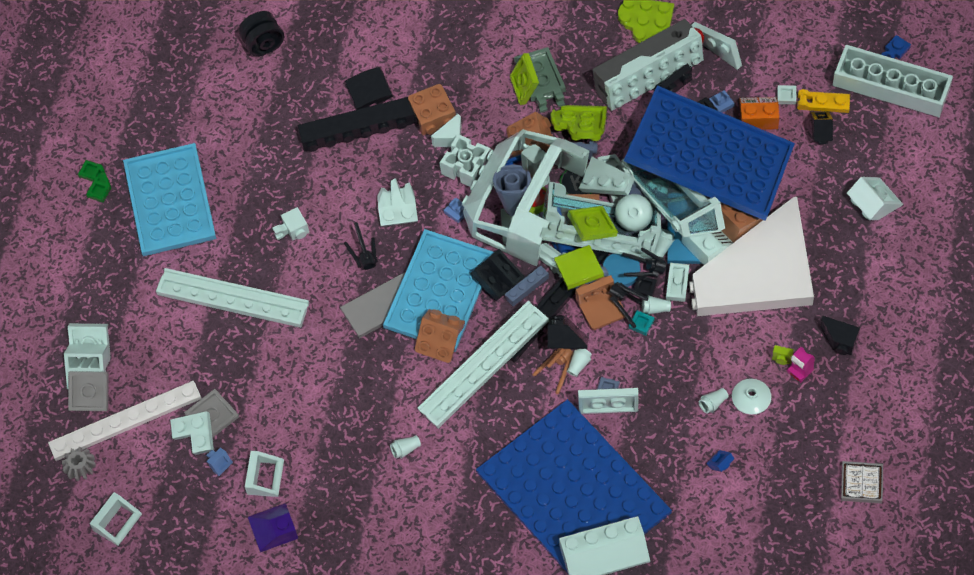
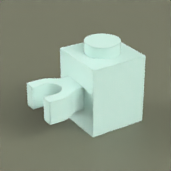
[273,207,309,241]

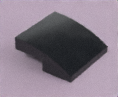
[345,67,393,110]
[470,249,525,302]

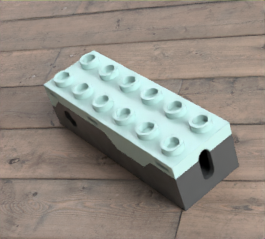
[592,19,704,111]

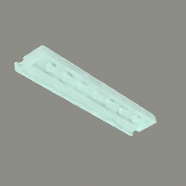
[156,268,309,328]
[418,301,549,429]

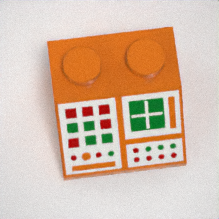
[739,97,779,130]

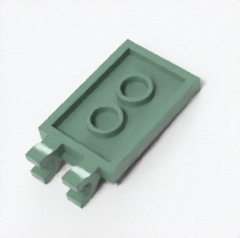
[514,47,566,112]

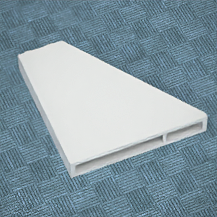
[689,197,814,316]

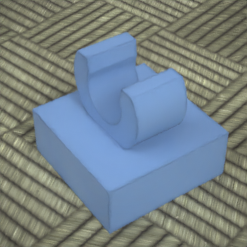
[709,91,734,113]
[444,198,464,223]
[206,447,233,476]

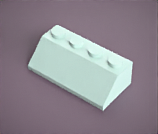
[559,516,650,575]

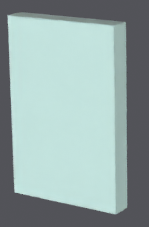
[578,388,638,414]

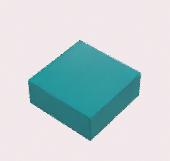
[629,310,655,336]

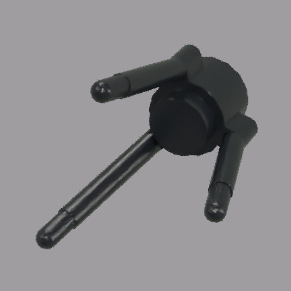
[344,222,378,270]
[622,247,666,278]
[609,282,648,328]

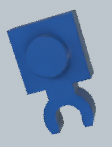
[881,35,911,59]

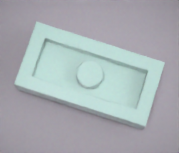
[666,263,689,302]

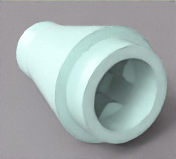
[654,229,675,257]
[642,296,671,315]
[567,349,592,377]
[699,388,729,414]
[390,435,421,459]

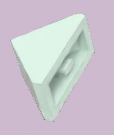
[431,114,462,147]

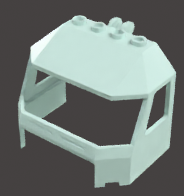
[462,129,589,266]

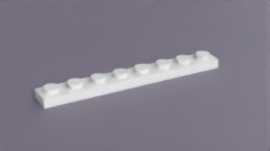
[48,381,202,461]

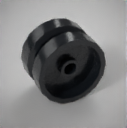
[238,11,285,57]

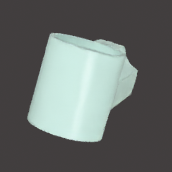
[539,243,566,278]

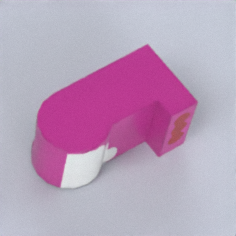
[787,347,815,383]

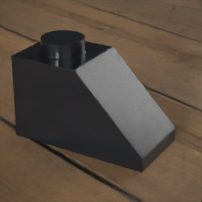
[810,111,833,144]
[820,316,860,355]

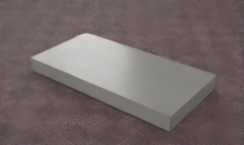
[340,272,406,339]

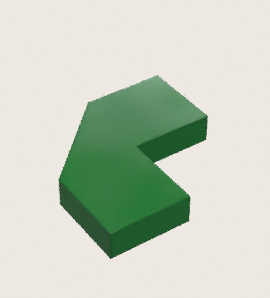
[78,160,111,203]

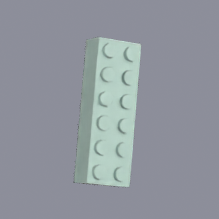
[833,45,953,118]

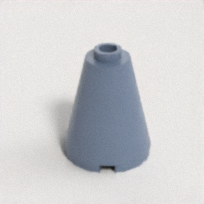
[493,164,531,216]

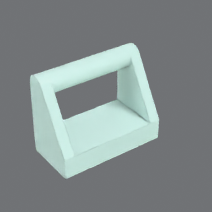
[245,451,284,497]
[90,492,142,546]

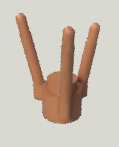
[532,348,573,394]

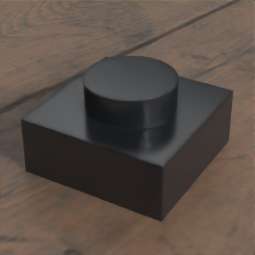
[634,276,657,297]

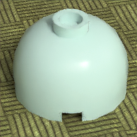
[615,194,653,232]

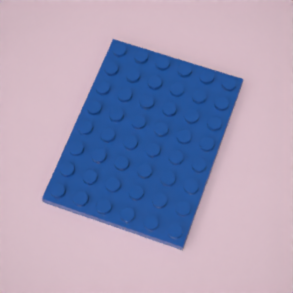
[624,86,795,221]
[476,399,672,574]

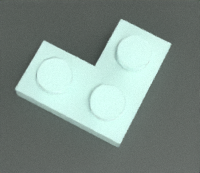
[170,411,214,455]

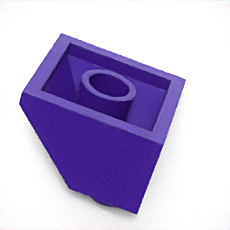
[248,503,298,553]

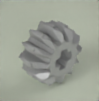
[62,446,96,482]

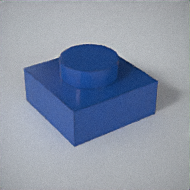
[706,450,735,472]

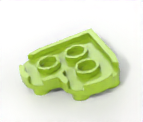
[618,0,674,43]
[551,105,607,141]

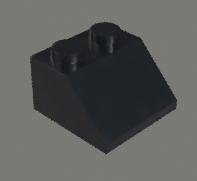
[548,315,588,349]

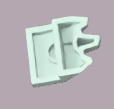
[377,178,418,227]

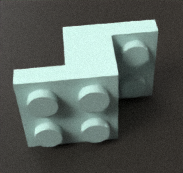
[64,323,110,389]

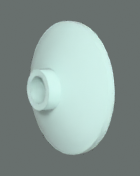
[732,379,771,415]

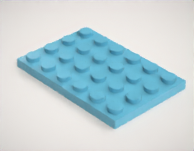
[123,143,217,256]
[383,229,495,352]

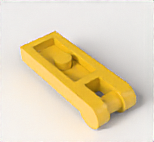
[797,89,850,113]

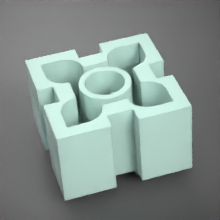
[440,134,491,187]

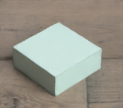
[777,85,796,104]

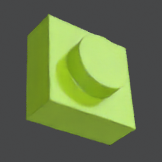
[772,345,794,365]

